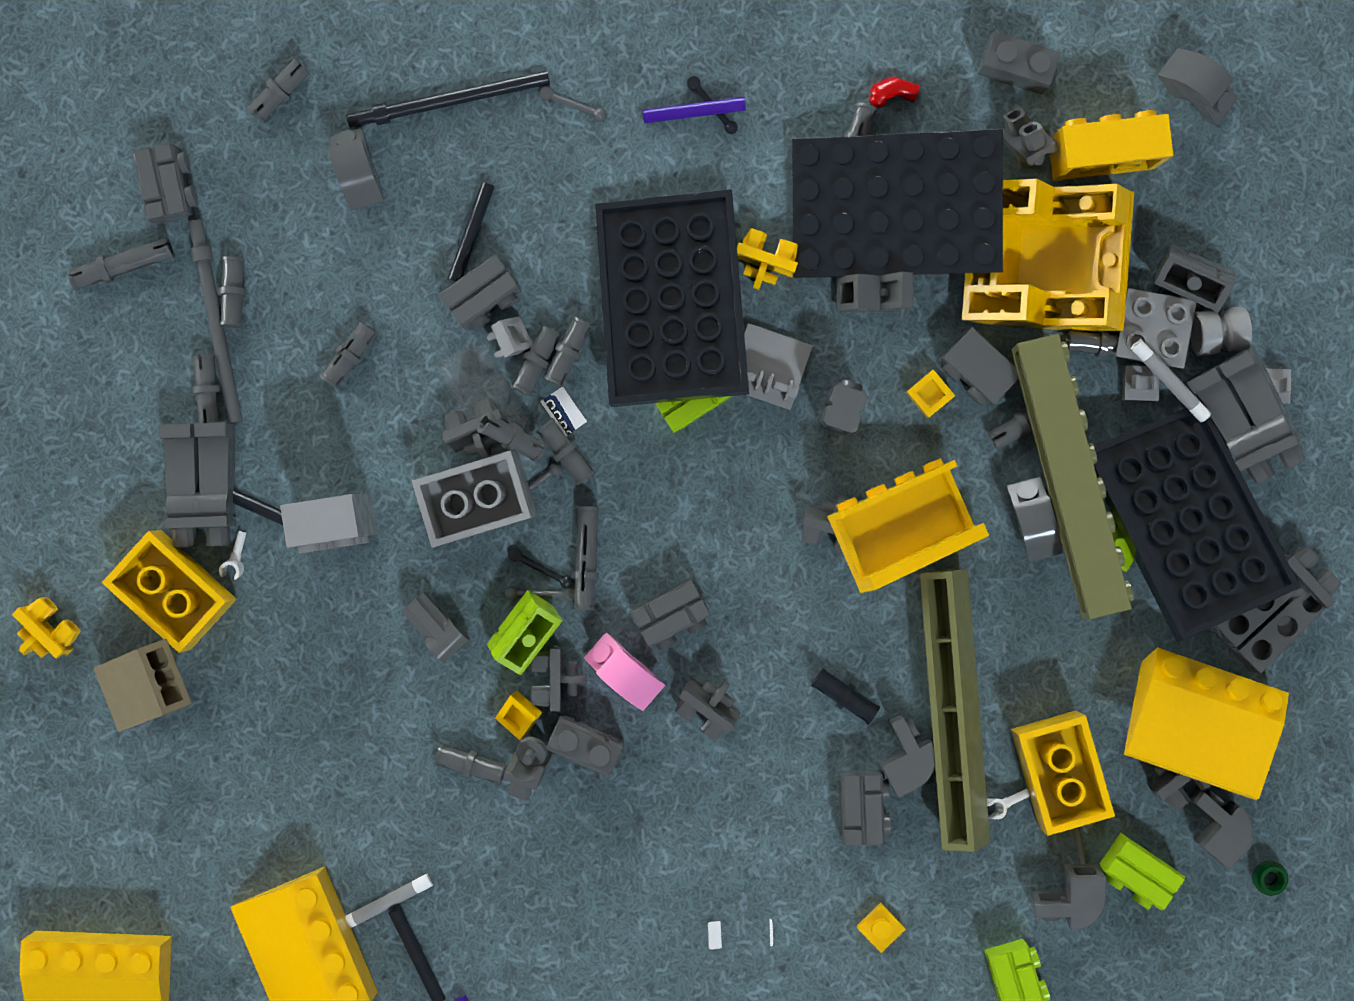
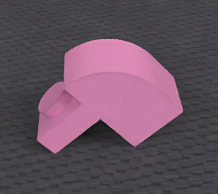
[584,633,665,711]

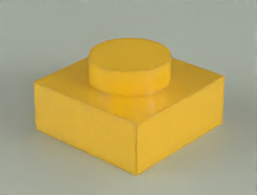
[905,370,955,418]
[495,690,543,740]
[857,903,906,953]

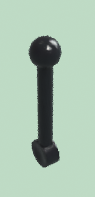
[687,76,738,134]
[508,548,573,589]

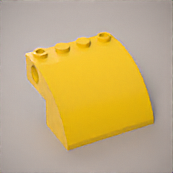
[962,179,1134,331]

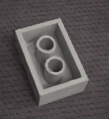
[411,450,538,548]
[280,494,377,553]

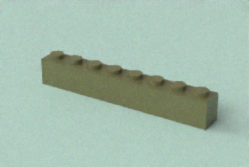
[1011,333,1134,620]
[920,568,990,852]

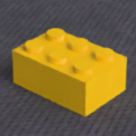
[1049,110,1173,181]
[102,530,237,653]
[1010,710,1115,836]

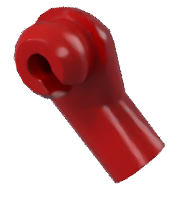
[869,77,920,108]

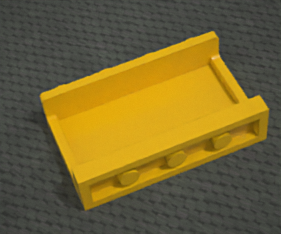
[827,458,989,593]

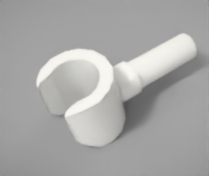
[219,531,246,580]
[987,789,1030,819]

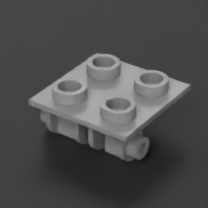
[1115,288,1196,369]
[745,323,813,410]

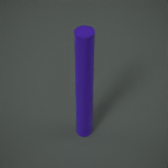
[643,97,746,123]

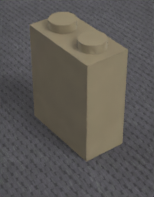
[94,639,192,732]

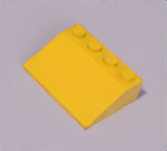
[1124,647,1289,800]
[230,867,378,1001]
[19,931,172,1001]

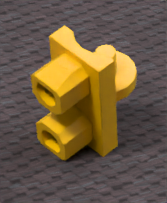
[737,228,798,290]
[12,597,81,658]

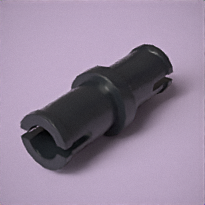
[811,668,880,725]

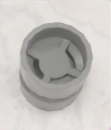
[1190,306,1252,356]

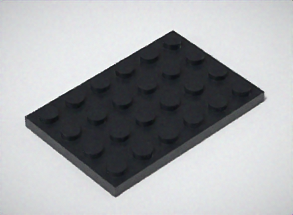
[792,129,1003,278]
[595,189,750,407]
[1094,402,1301,643]

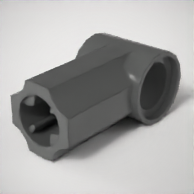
[401,592,470,663]

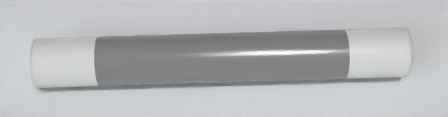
[1131,339,1211,422]
[345,874,433,928]

